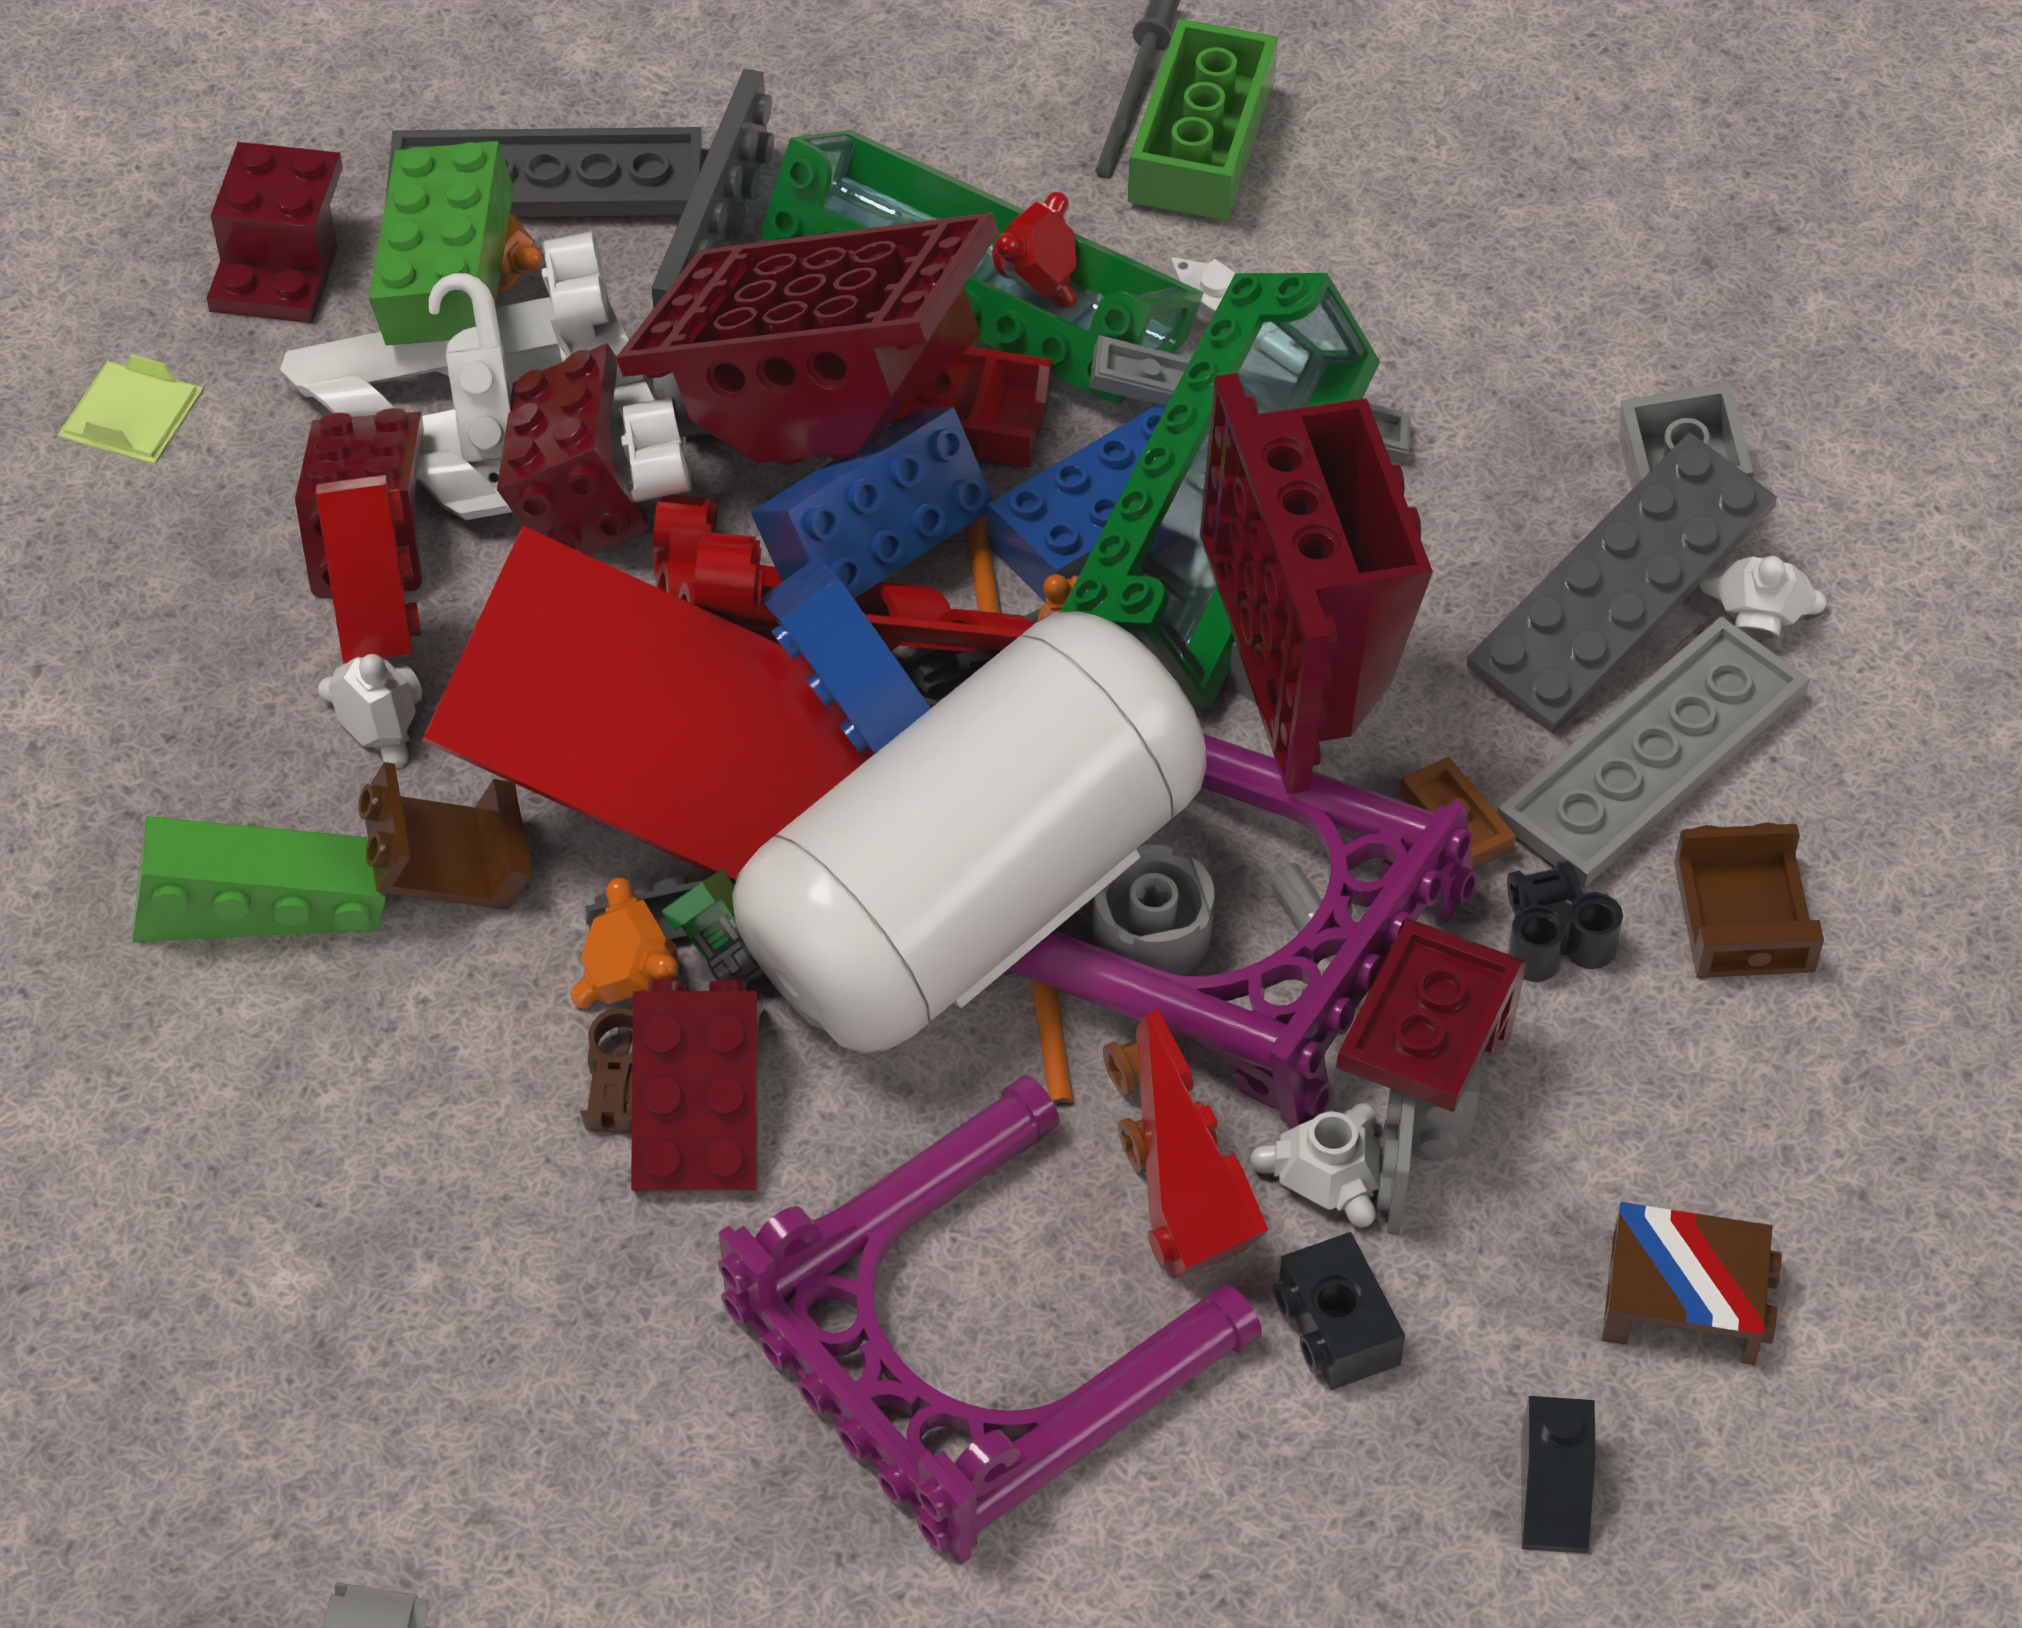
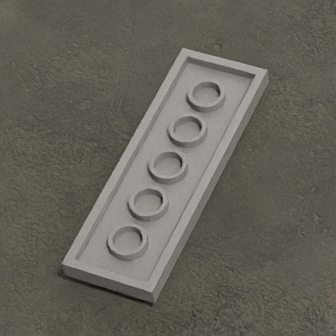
[1497,616,1810,888]

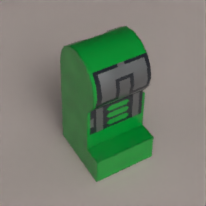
[662,869,765,987]

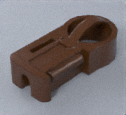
[581,1008,633,1134]

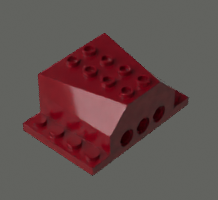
[616,212,999,465]
[1199,373,1433,794]

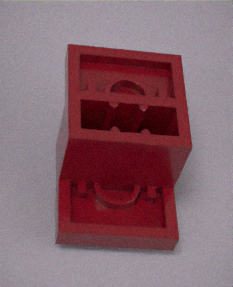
[206,142,343,323]

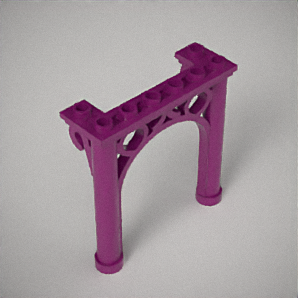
[1001,734,1477,1130]
[718,1075,1262,1565]

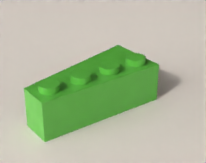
[132,816,386,942]

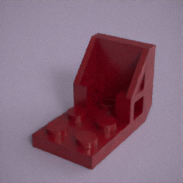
[1336,919,1527,1112]

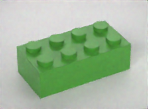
[1128,18,1278,222]
[369,141,514,346]

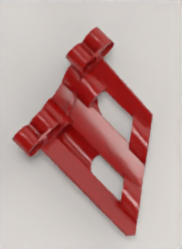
[653,495,1034,652]

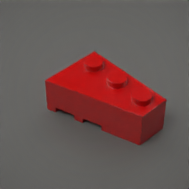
[316,475,422,664]

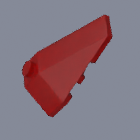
[1136,1009,1269,1279]

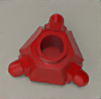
[992,192,1077,312]

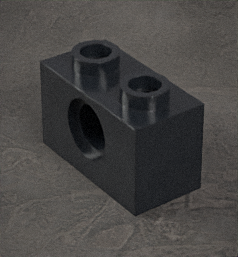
[1273,1232,1405,1390]

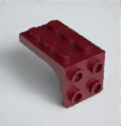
[497,343,647,555]
[295,408,424,598]
[631,980,763,1191]

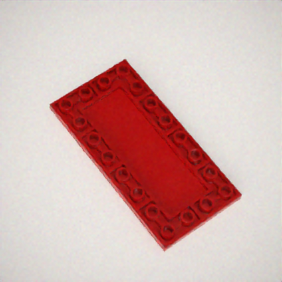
[422,525,874,884]

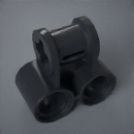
[1507,860,1623,982]

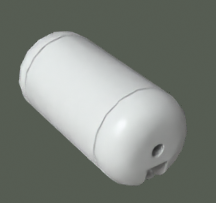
[732,611,1206,1054]

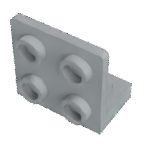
[1377,1071,1481,1234]

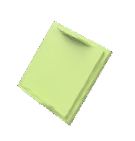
[57,354,204,465]

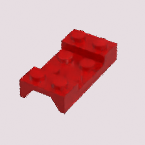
[890,347,1052,468]

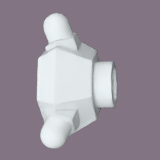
[1700,556,1826,641]
[318,654,422,769]
[1250,1103,1380,1227]

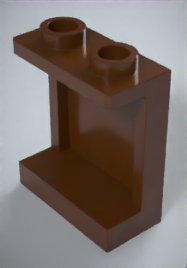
[1674,822,1824,978]

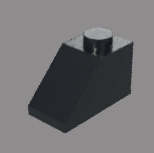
[1521,1396,1596,1553]

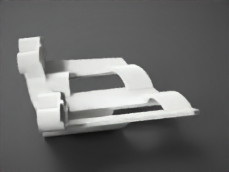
[280,231,691,520]

